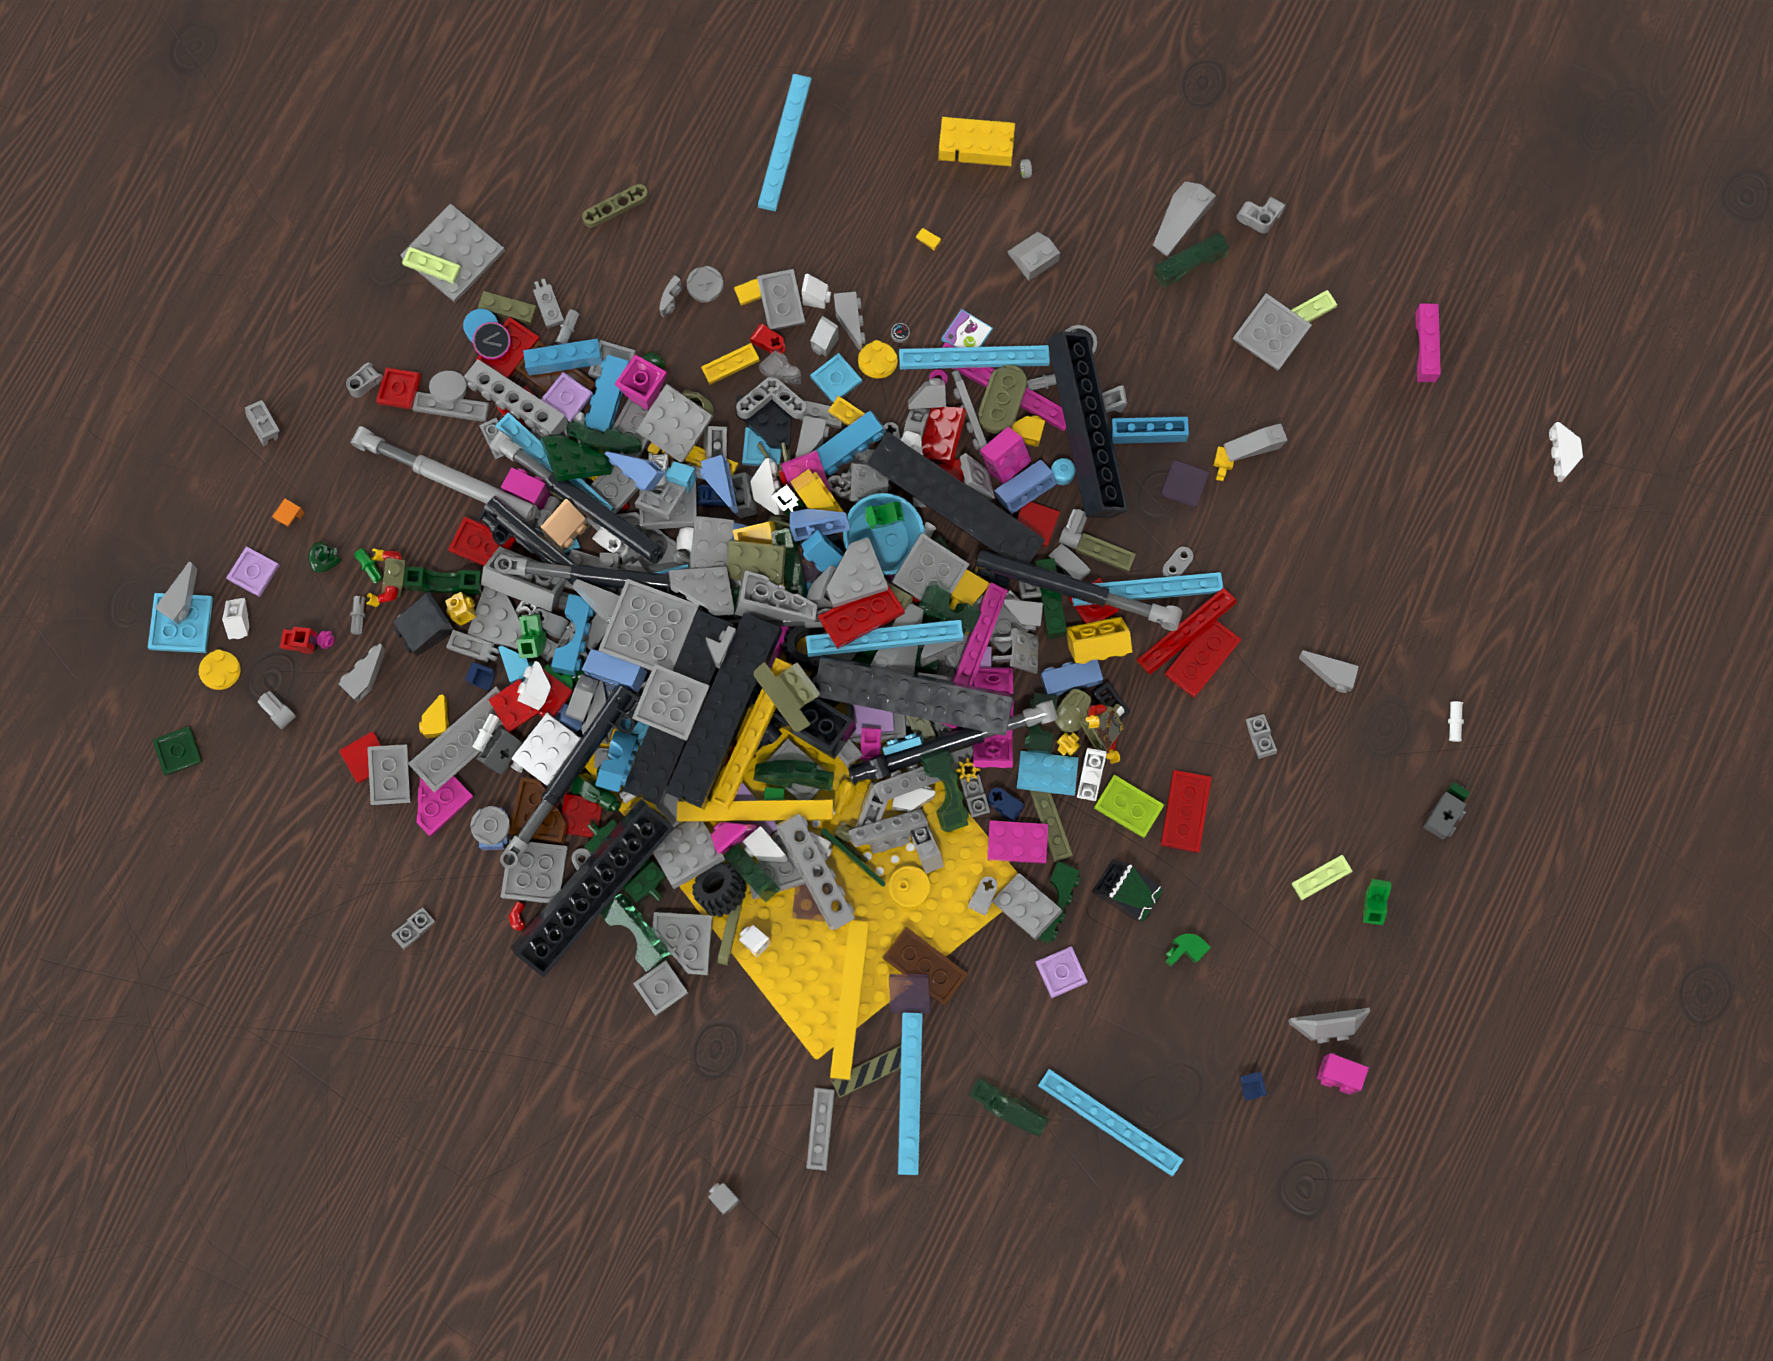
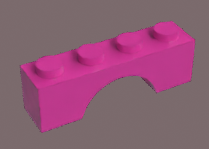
[1415,304,1441,382]

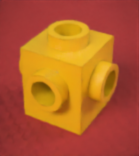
[445,592,477,626]

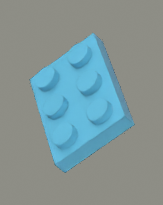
[1017,751,1078,796]

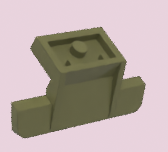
[753,662,820,732]

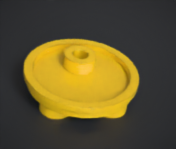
[858,340,897,379]
[199,650,241,690]
[888,866,930,907]

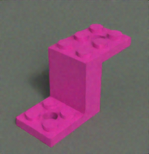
[973,667,1014,768]

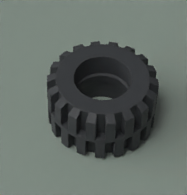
[783,626,825,672]
[692,862,747,917]

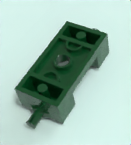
[584,820,668,905]

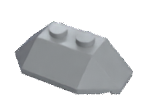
[1288,1008,1370,1044]

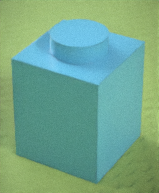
[665,462,696,493]

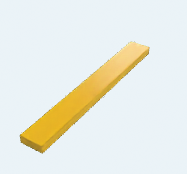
[711,658,792,809]
[677,800,833,822]
[830,920,869,1080]

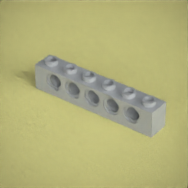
[464,360,569,437]
[775,814,855,930]

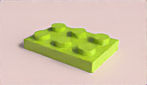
[1094,775,1164,838]

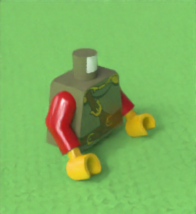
[366,549,405,607]
[1079,704,1124,764]

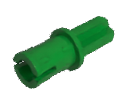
[354,548,383,583]

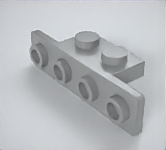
[875,759,949,802]
[849,809,928,854]

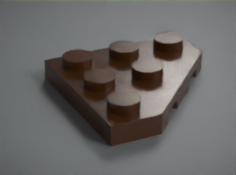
[508,777,568,844]

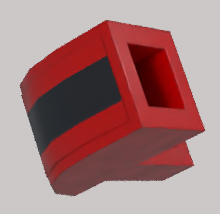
[279,627,318,654]

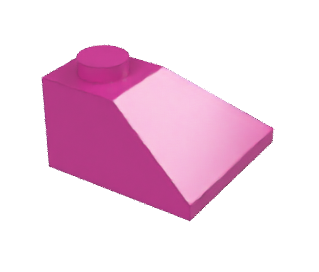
[615,355,667,410]
[711,822,759,854]

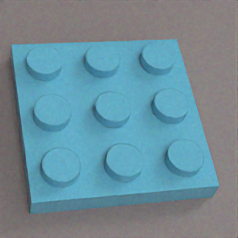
[148,593,213,653]

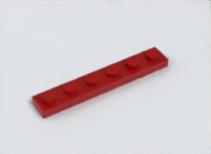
[1137,588,1237,675]

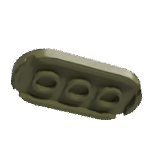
[978,365,1027,434]

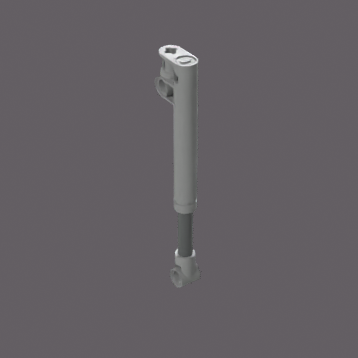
[350,426,541,528]

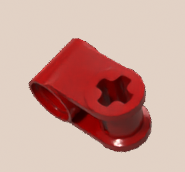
[749,324,786,356]

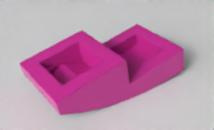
[860,727,881,761]

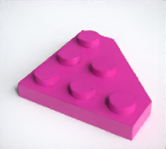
[416,776,474,837]

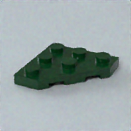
[541,435,612,482]

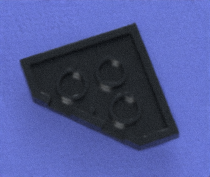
[735,396,792,449]

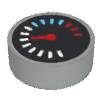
[891,323,910,343]

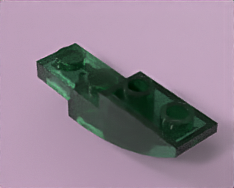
[566,421,642,454]
[753,760,834,791]
[969,1078,1049,1137]

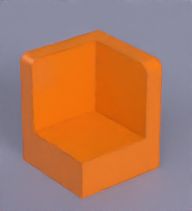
[272,499,305,527]

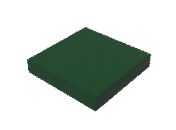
[153,726,202,776]

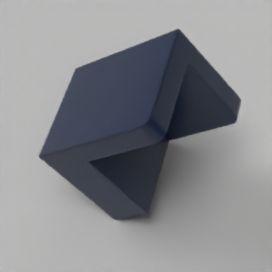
[465,662,496,691]
[1239,1072,1267,1101]

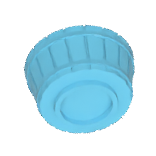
[843,493,925,575]

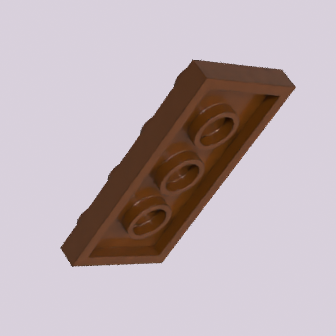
[515,340,596,393]
[881,926,968,1006]

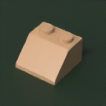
[541,499,587,552]

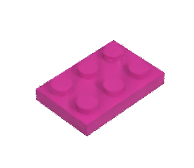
[781,450,833,509]
[987,821,1048,864]

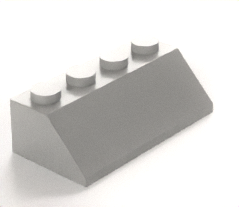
[481,547,567,612]

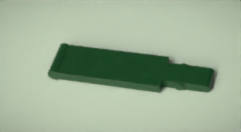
[820,829,886,887]

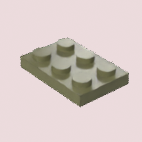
[727,540,786,585]

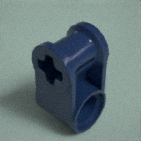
[697,484,728,508]
[987,788,1025,822]

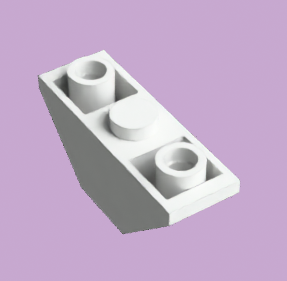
[1549,422,1583,482]
[750,458,783,515]
[1077,748,1107,801]

